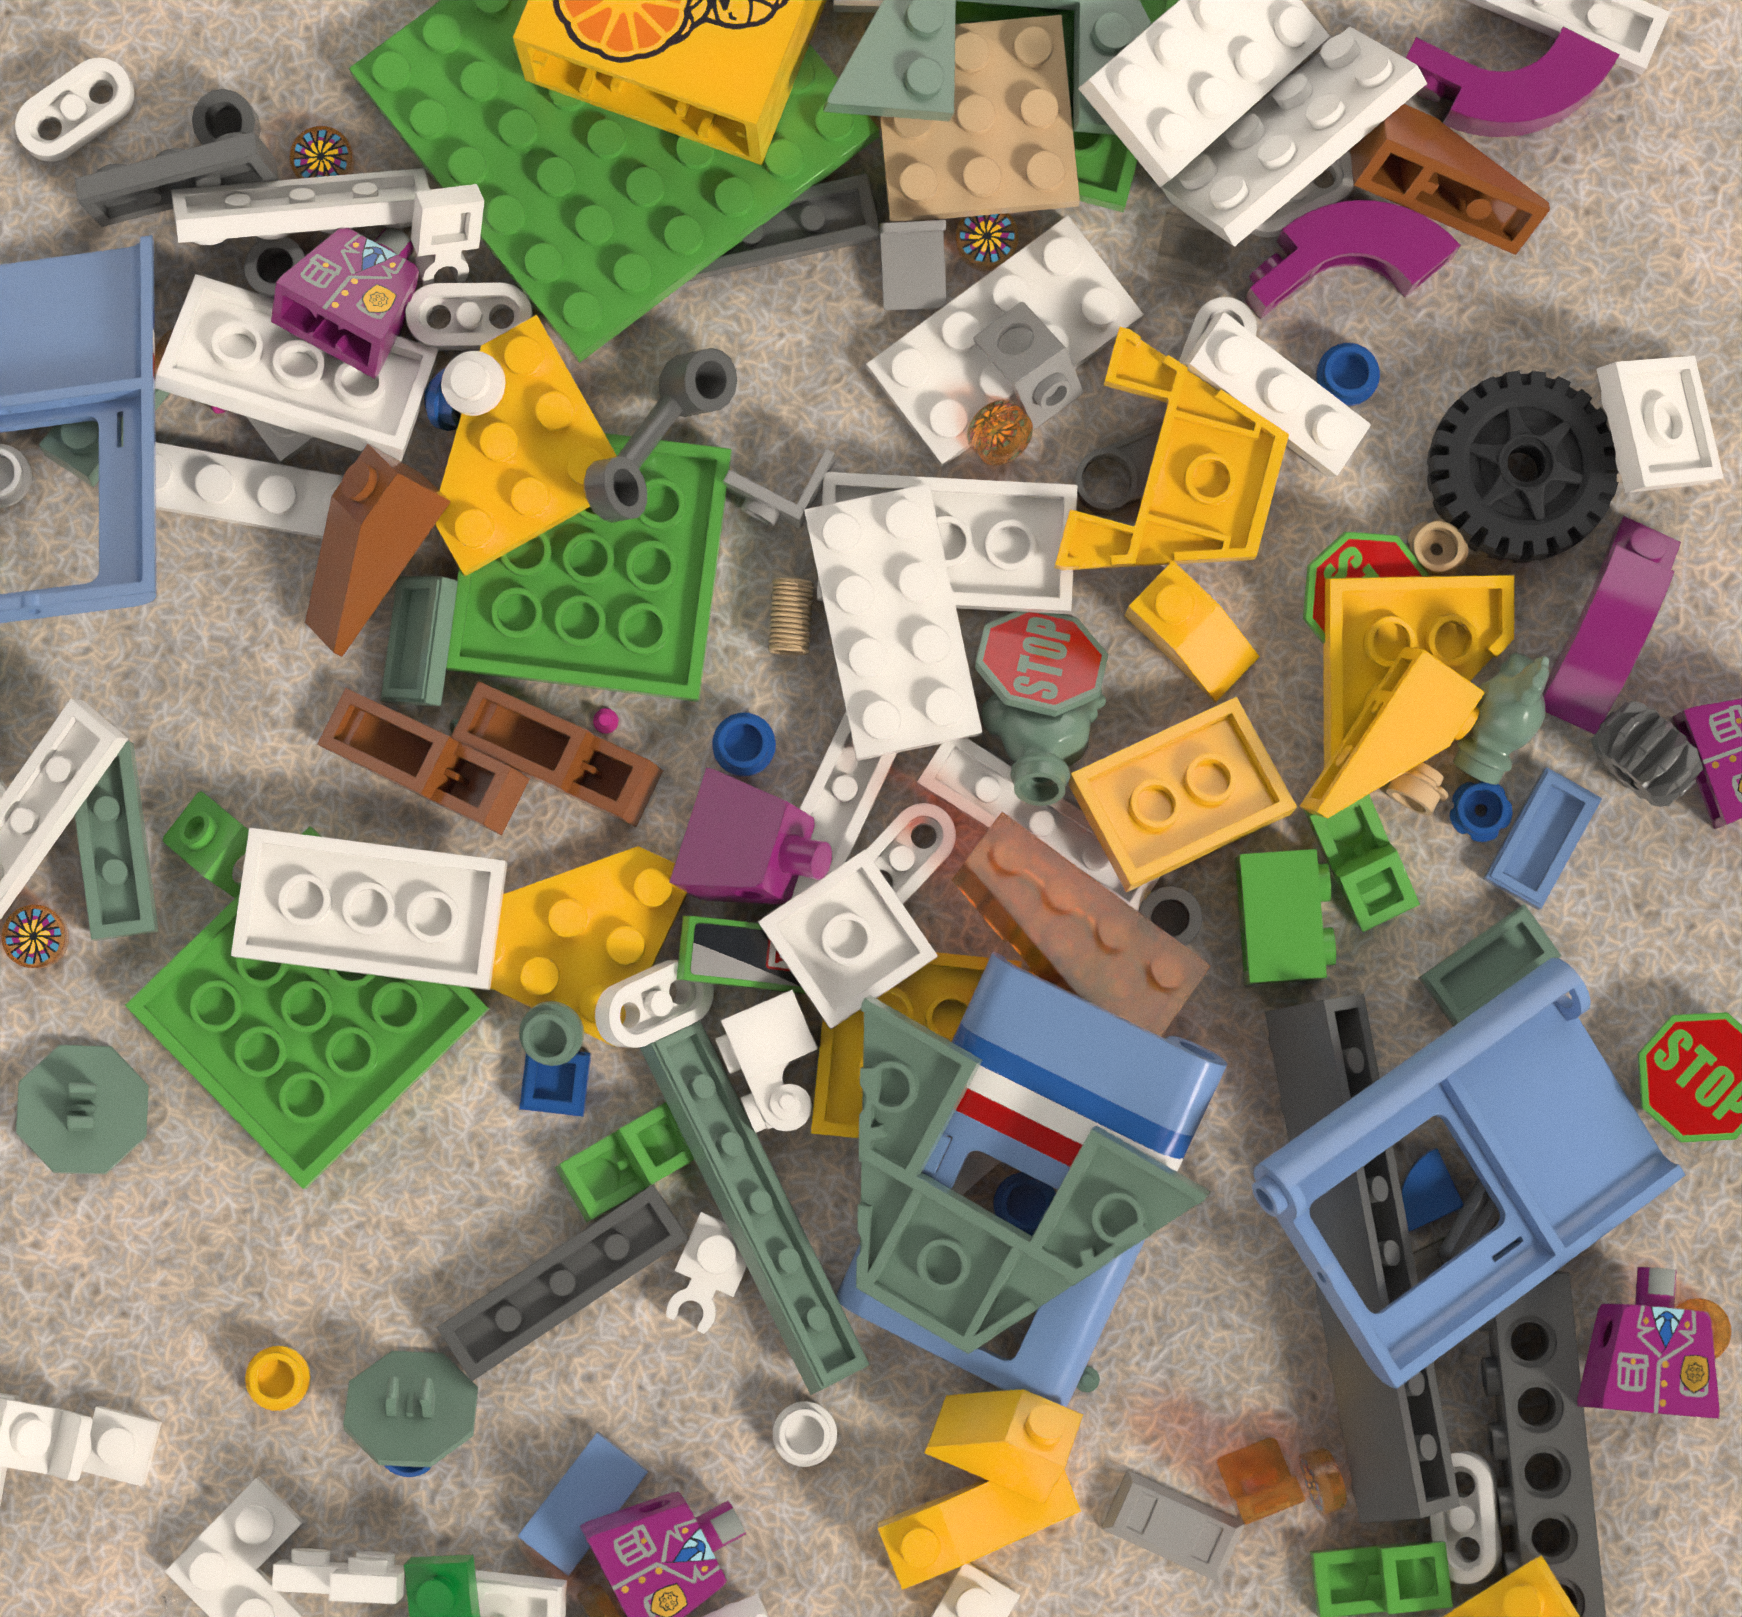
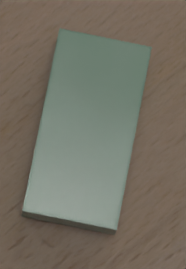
[380,576,458,706]
[1418,904,1562,1027]

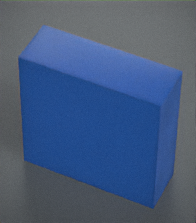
[519,1051,592,1117]

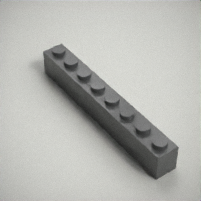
[1265,994,1460,1523]

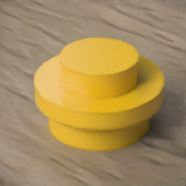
[245,1346,311,1411]

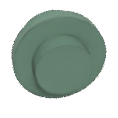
[519,1001,584,1066]

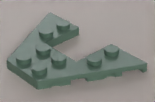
[823,0,1151,135]
[856,995,1211,1354]

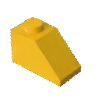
[1124,561,1260,703]
[924,1389,1083,1504]

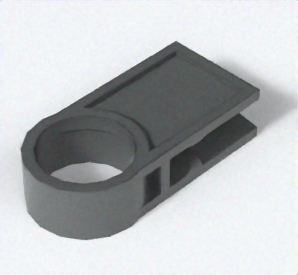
[1074,421,1163,515]

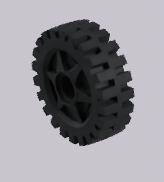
[1427,370,1619,563]

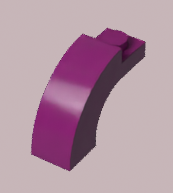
[1406,27,1620,137]
[1244,200,1461,319]
[1543,516,1681,735]

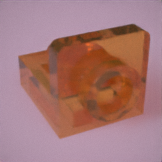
[1216,1437,1306,1525]

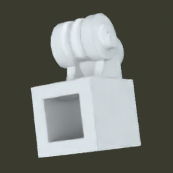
[715,990,818,1133]

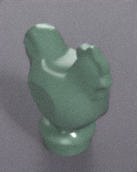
[1453,652,1550,785]
[982,688,1106,806]

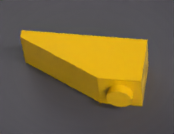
[1300,646,1485,819]
[877,1470,1081,1590]

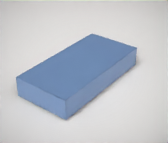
[1483,767,1602,910]
[518,1432,649,1576]

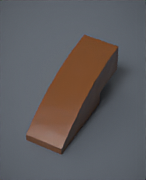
[451,681,664,827]
[317,688,530,836]

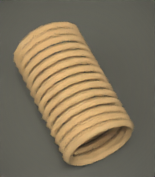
[768,578,814,656]

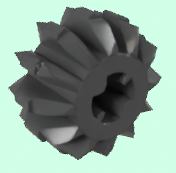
[1591,701,1703,807]

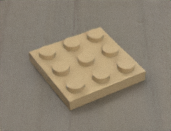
[880,15,1080,223]

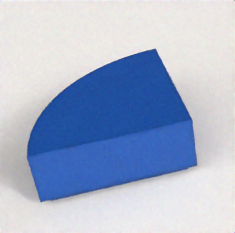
[1401,1148,1463,1232]

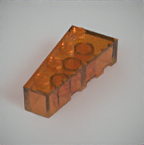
[951,812,1211,1036]

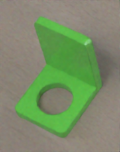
[163,792,249,898]

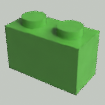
[1234,849,1336,985]

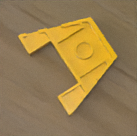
[1054,326,1289,570]

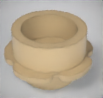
[1407,518,1468,576]
[1386,763,1448,816]

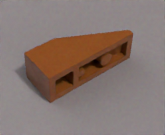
[1350,104,1550,255]
[305,444,451,657]

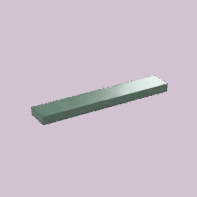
[640,1020,870,1395]

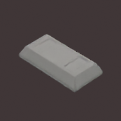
[1101,1470,1245,1582]

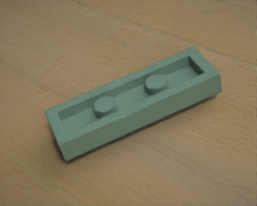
[75,741,159,941]

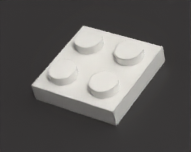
[1596,356,1724,493]
[758,850,938,1030]

